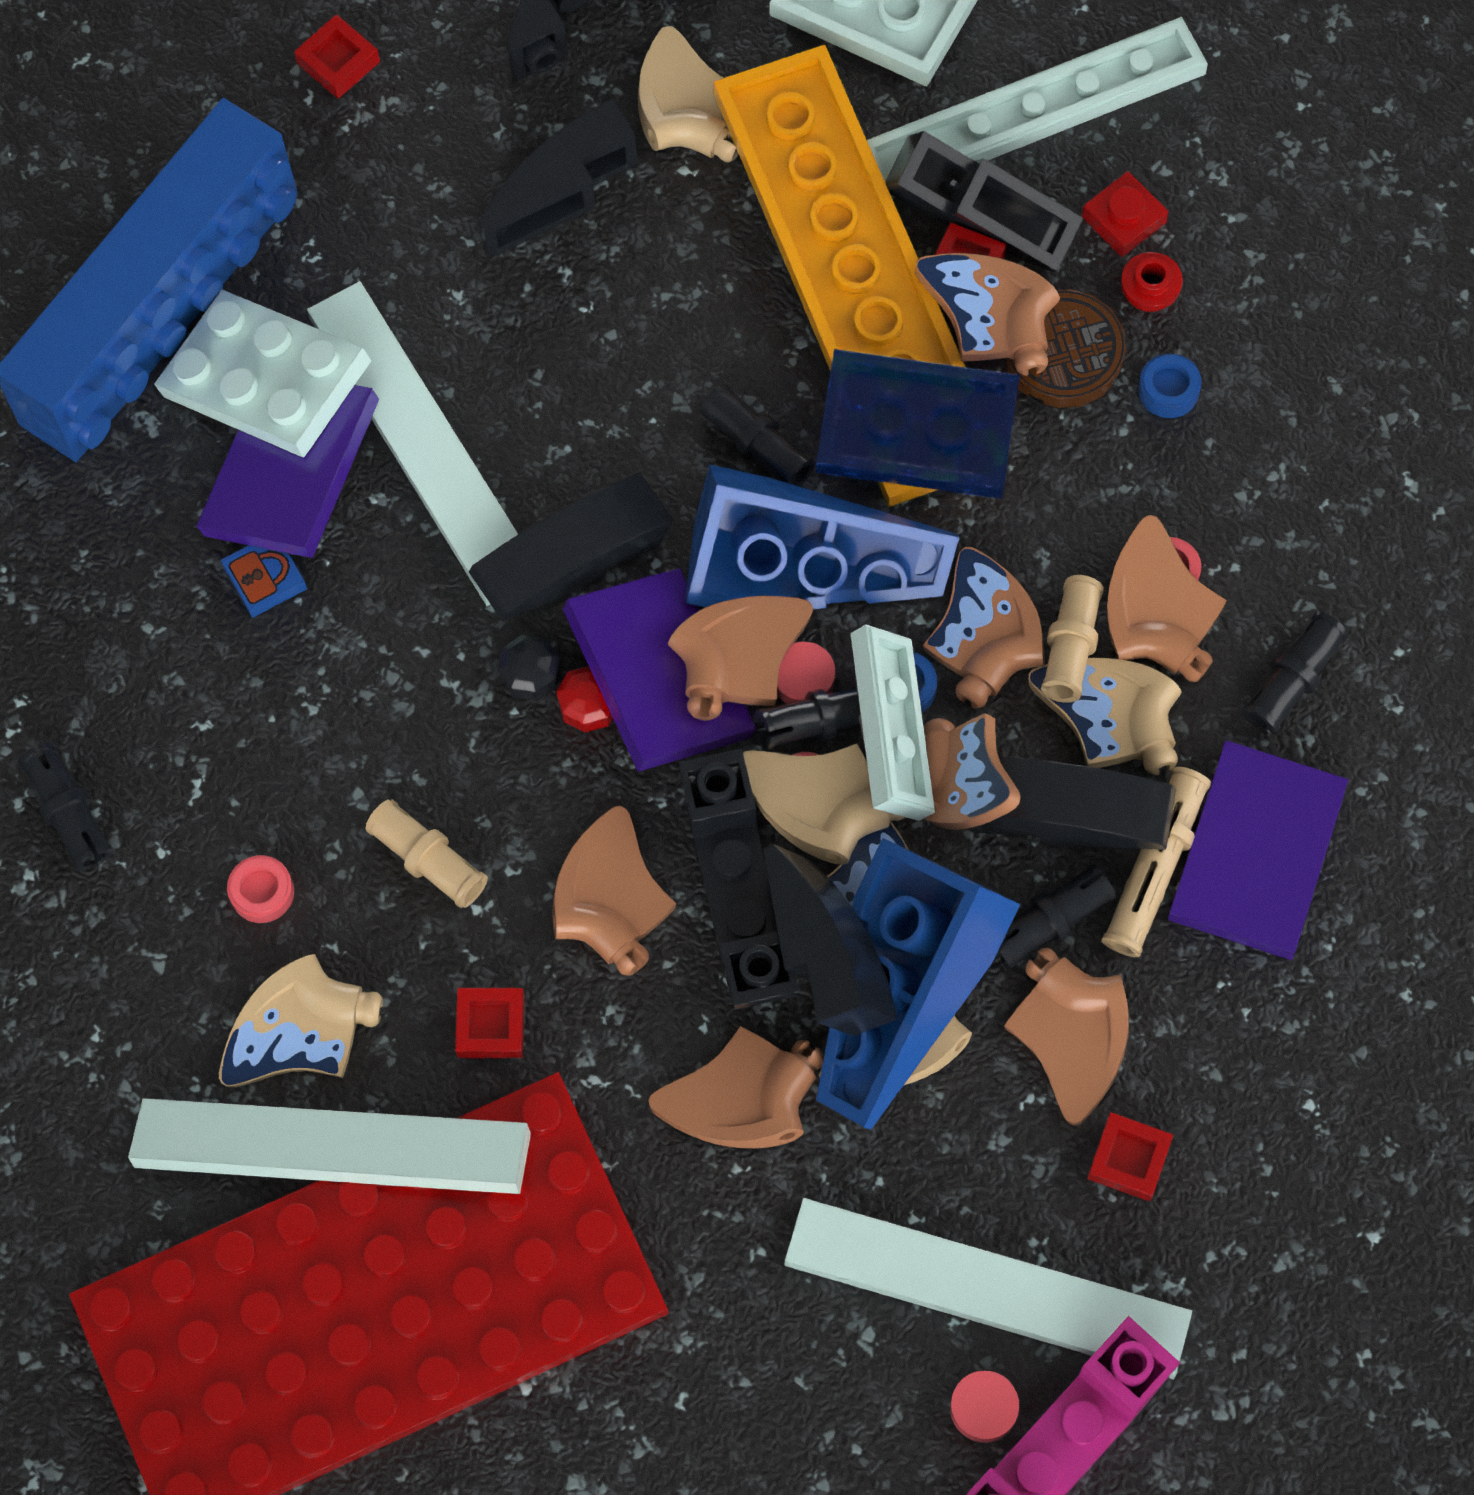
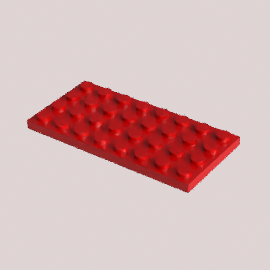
[69,1072,669,1495]

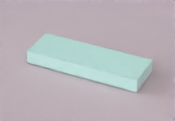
[851,625,935,821]

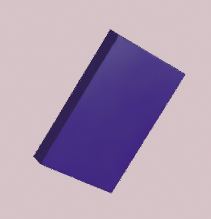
[196,385,379,558]
[563,568,755,772]
[1168,740,1349,960]

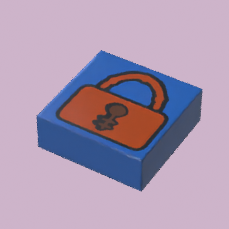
[221,545,307,618]

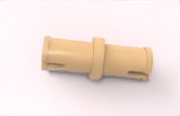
[1041,575,1104,703]
[365,799,488,908]

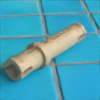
[1102,767,1211,957]

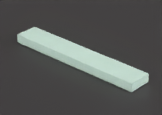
[867,17,1208,198]
[307,281,518,606]
[128,1098,531,1194]
[785,1198,1192,1380]

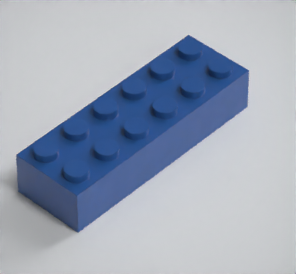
[0,98,298,463]

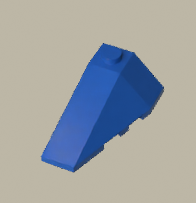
[685,464,959,609]
[816,838,1020,1130]

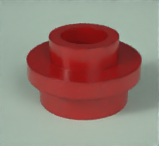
[1121,252,1183,312]

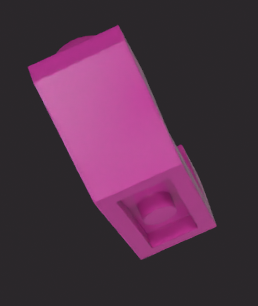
[966,1316,1180,1495]

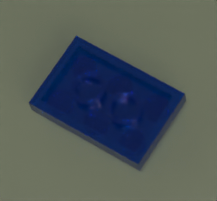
[816,349,1019,499]

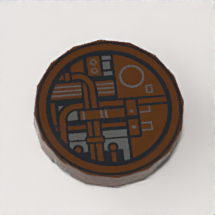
[1004,289,1126,408]

